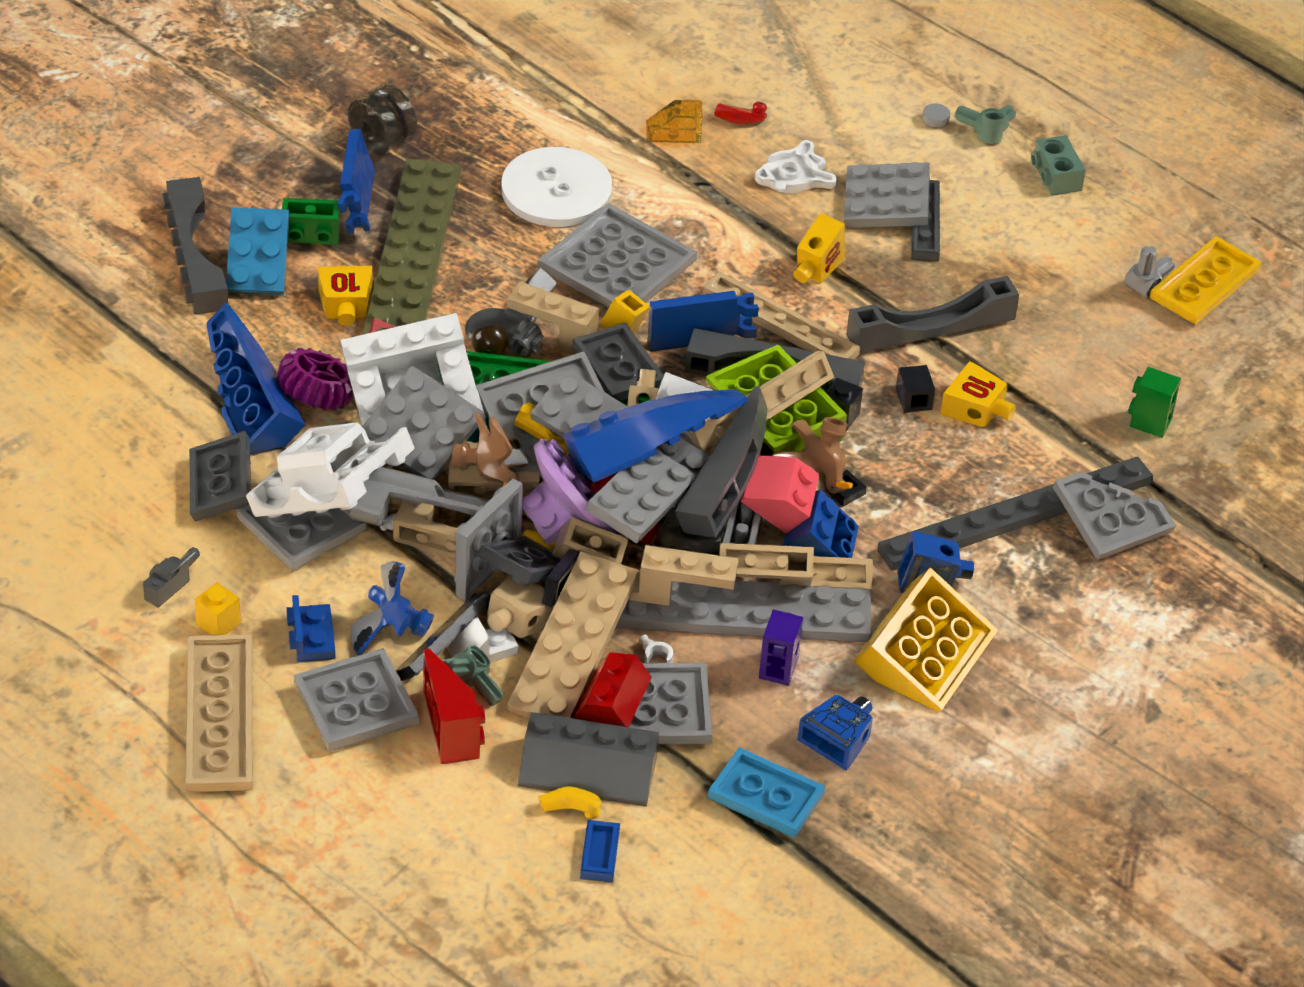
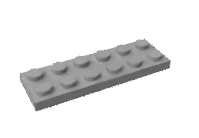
[530,369,710,507]

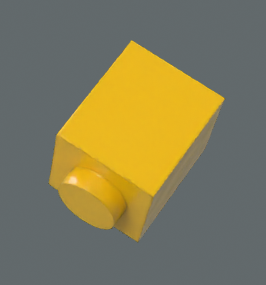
[600,289,650,333]
[195,582,241,635]

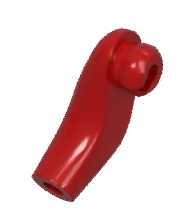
[714,101,767,124]

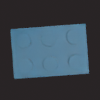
[226,207,289,295]
[708,747,826,838]

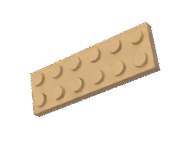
[507,551,639,718]
[186,634,253,792]

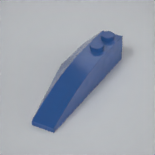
[206,303,305,454]
[563,390,748,482]

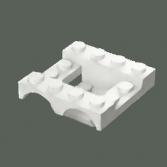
[341,313,486,426]
[246,422,415,518]

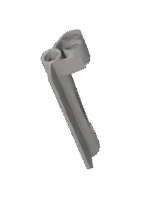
[350,467,524,526]

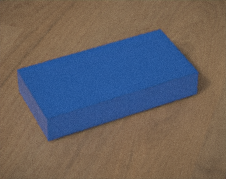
[580,820,620,882]

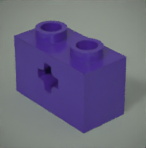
[759,609,803,686]

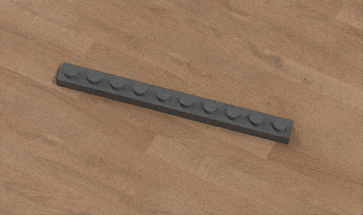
[877,456,1153,571]

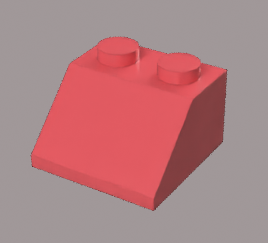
[740,456,819,534]

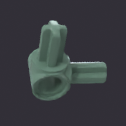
[954,105,1016,144]
[443,645,504,706]

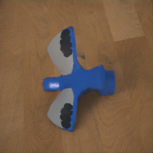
[351,562,435,656]

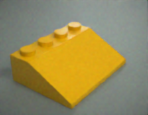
[853,568,998,712]

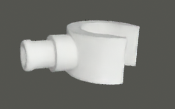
[638,635,673,663]

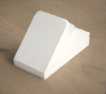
[448,617,518,663]

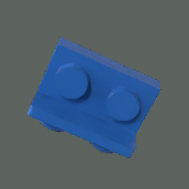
[286,595,336,662]

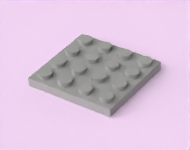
[538,203,697,308]
[476,352,604,482]

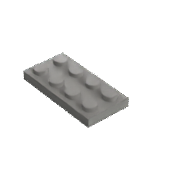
[585,449,697,543]

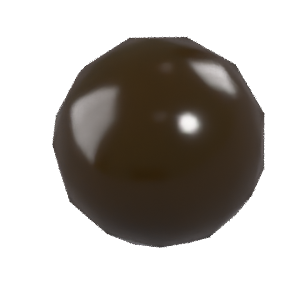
[471,324,508,355]

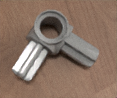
[1124,246,1175,299]

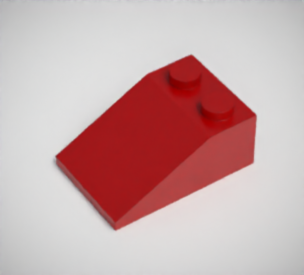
[423,649,485,764]

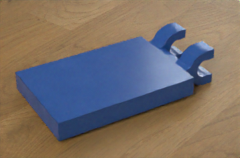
[337,128,375,234]
[647,291,759,352]

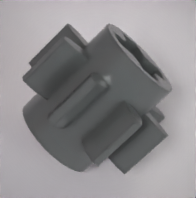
[507,320,544,358]

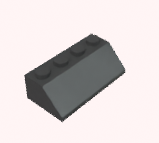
[518,712,659,807]

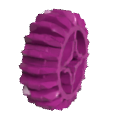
[277,348,354,411]

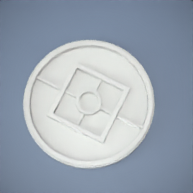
[501,147,612,227]

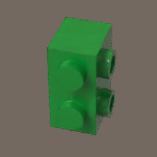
[282,198,340,245]
[1128,367,1181,438]

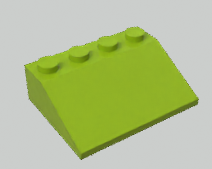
[706,344,847,452]

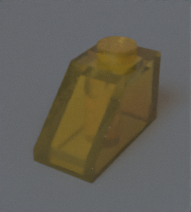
[646,99,703,143]

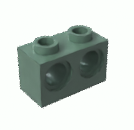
[1031,135,1086,196]

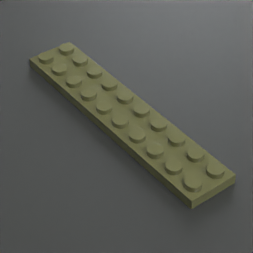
[362,159,461,335]

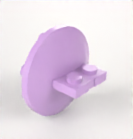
[522,439,619,545]

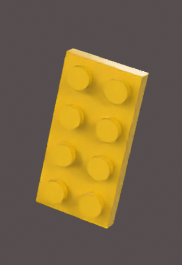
[1150,236,1262,325]

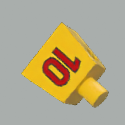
[793,213,845,283]
[317,266,373,326]
[940,361,1016,427]

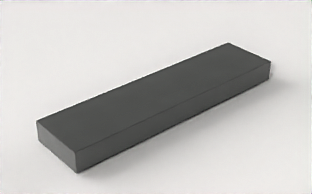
[911,180,940,261]

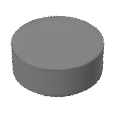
[922,103,950,128]

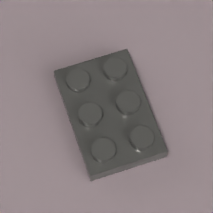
[573,323,664,401]
[189,431,251,521]
[477,536,561,586]

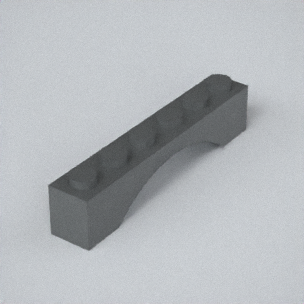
[162,177,228,315]
[846,276,1019,353]
[685,328,865,392]

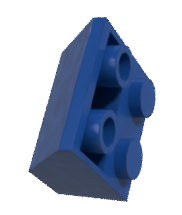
[783,489,859,558]

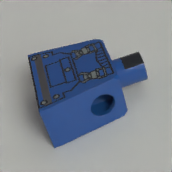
[897,531,974,593]
[797,695,873,771]

